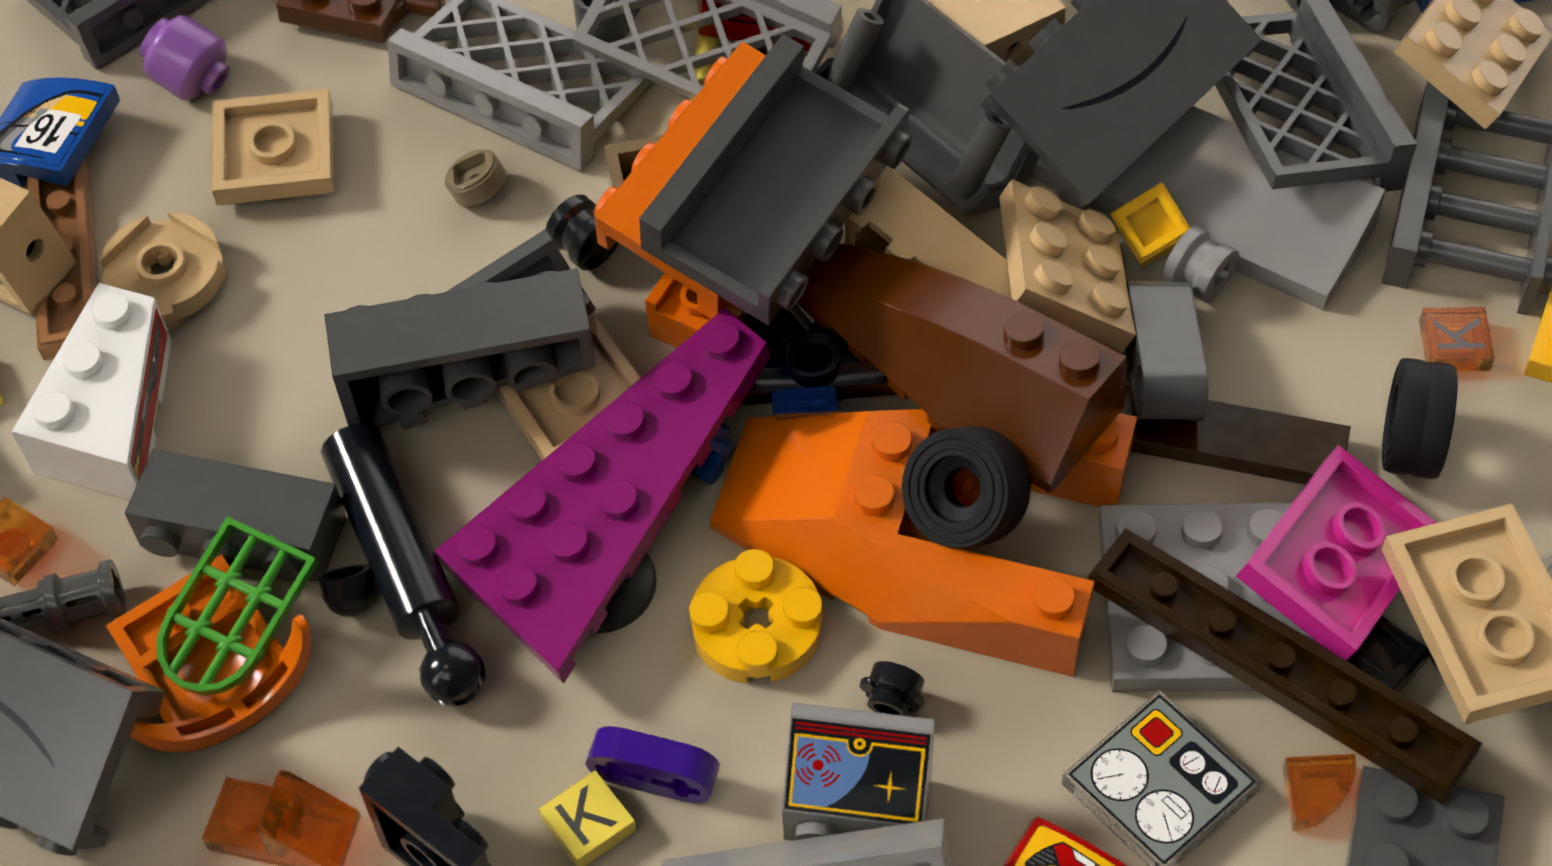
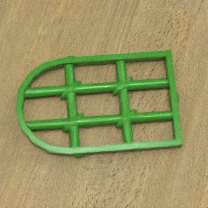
[156,516,319,696]

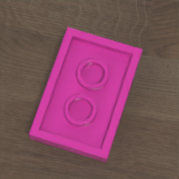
[1236,445,1437,661]

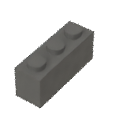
[125,449,347,582]

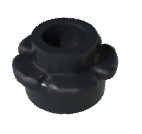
[860,661,925,716]

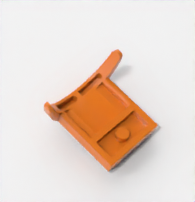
[106,554,312,753]

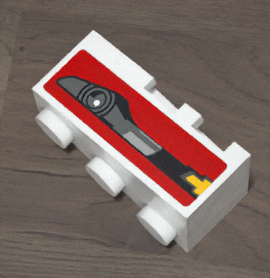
[11,283,172,500]

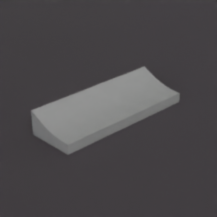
[1029,106,1386,310]

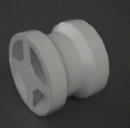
[1163,225,1239,303]

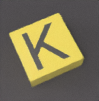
[538,770,637,866]

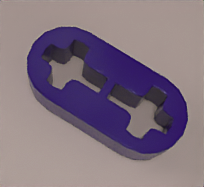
[585,726,720,803]

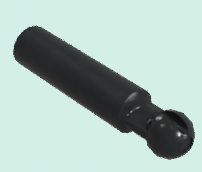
[321,423,486,707]

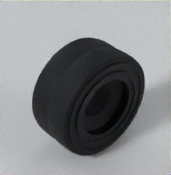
[1382,358,1458,479]
[902,426,1031,549]

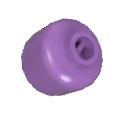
[140,15,230,101]

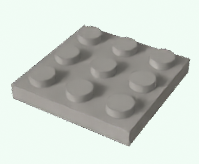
[1098,503,1314,692]

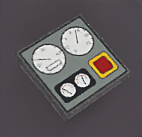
[1062,690,1261,866]

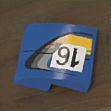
[0,77,120,187]

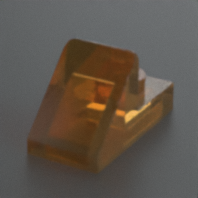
[202,770,361,866]

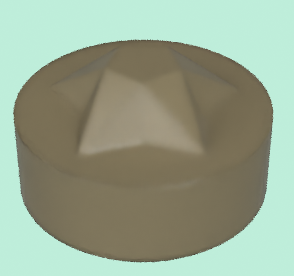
[445,150,507,207]

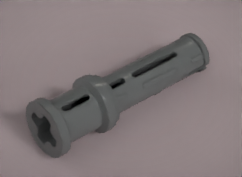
[0,559,126,632]

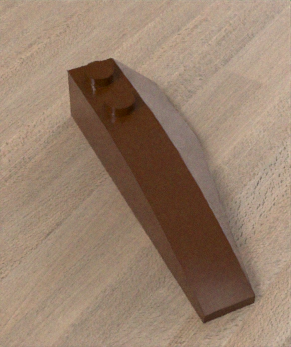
[797,243,1126,493]

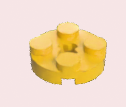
[689,549,823,683]

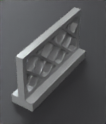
[387,0,654,171]
[572,0,843,99]

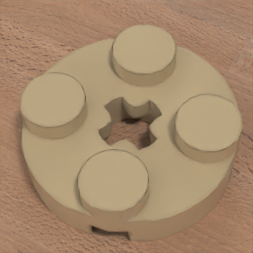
[100,213,228,330]

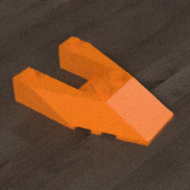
[710,409,1138,677]

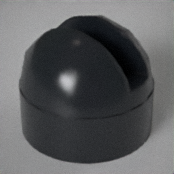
[318,564,375,617]

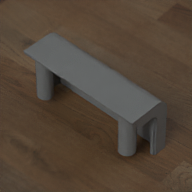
[815,0,1039,215]

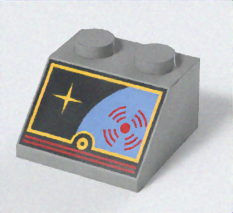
[782,703,935,841]

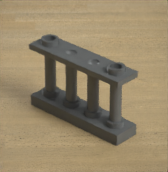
[1382,81,1552,316]

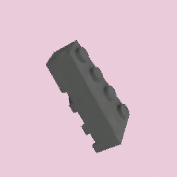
[324,268,596,430]

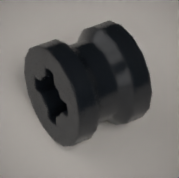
[546,194,619,271]

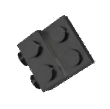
[358,747,491,866]

